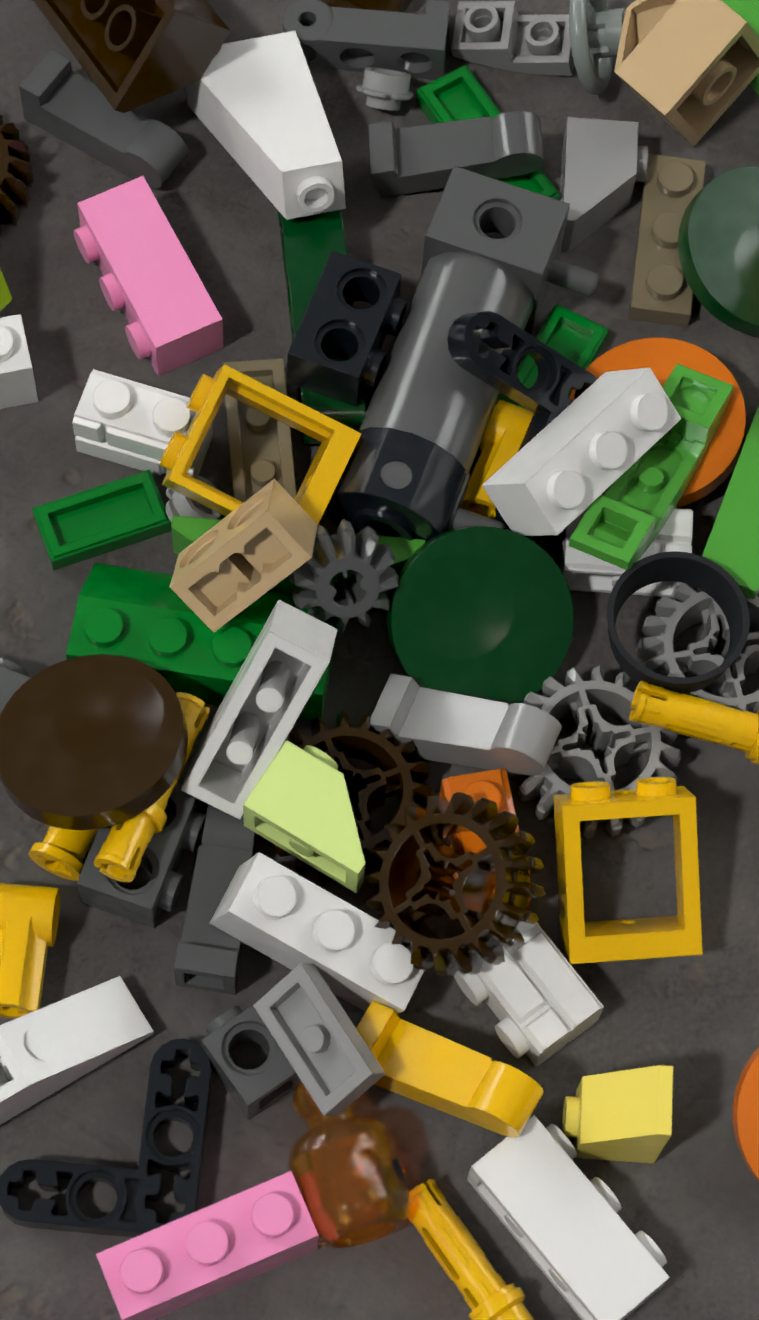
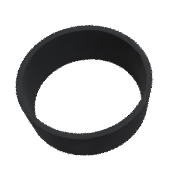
[607,551,750,694]

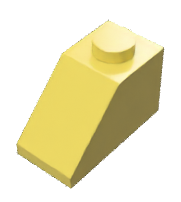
[562,1065,673,1164]

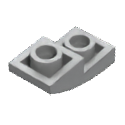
[451,1,574,76]

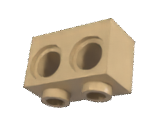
[170,479,317,633]

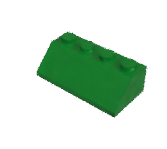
[66,563,338,721]

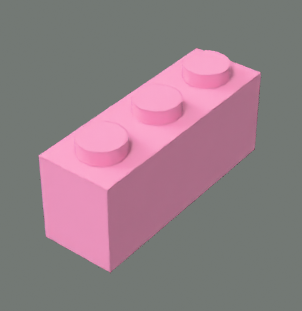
[73,176,224,377]
[96,1171,319,1320]

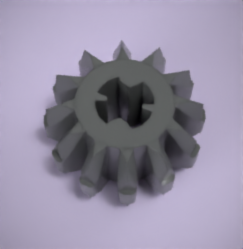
[288,519,399,634]

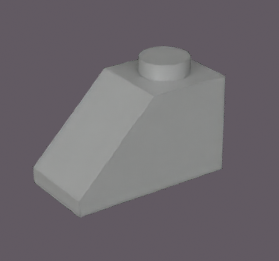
[560,117,648,251]

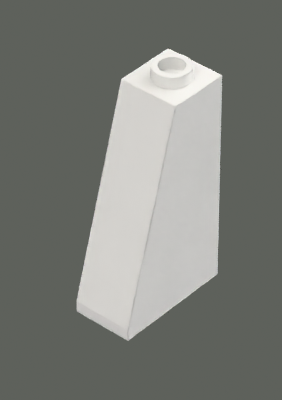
[185,31,346,220]

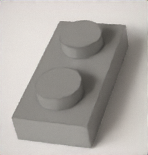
[253,963,386,1116]

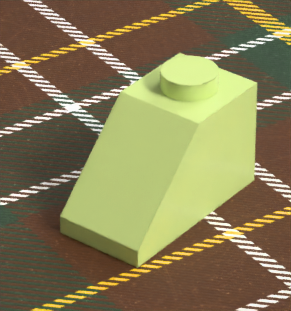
[243,740,365,893]

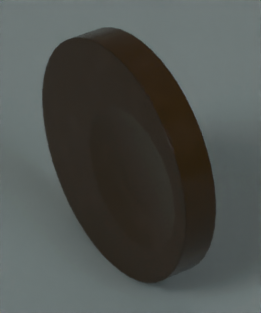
[0,654,188,830]

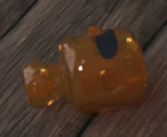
[287,1082,411,1249]

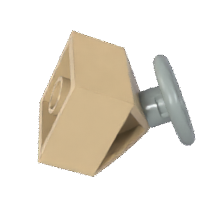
[569,0,759,147]

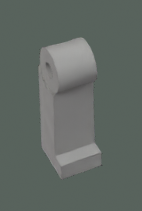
[370,673,562,776]

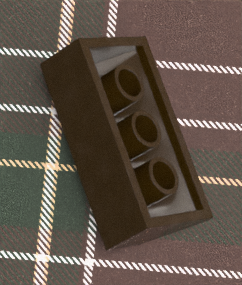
[33,0,231,113]

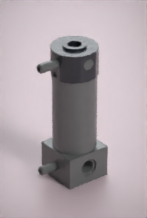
[326,166,600,543]

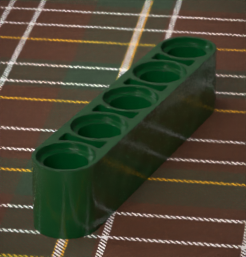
[278,210,365,445]

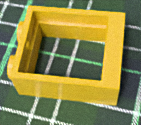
[159,364,361,524]
[553,777,703,964]

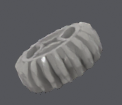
[636,583,759,744]
[508,665,681,839]

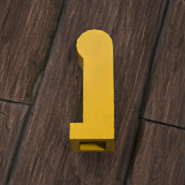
[356,1000,544,1138]

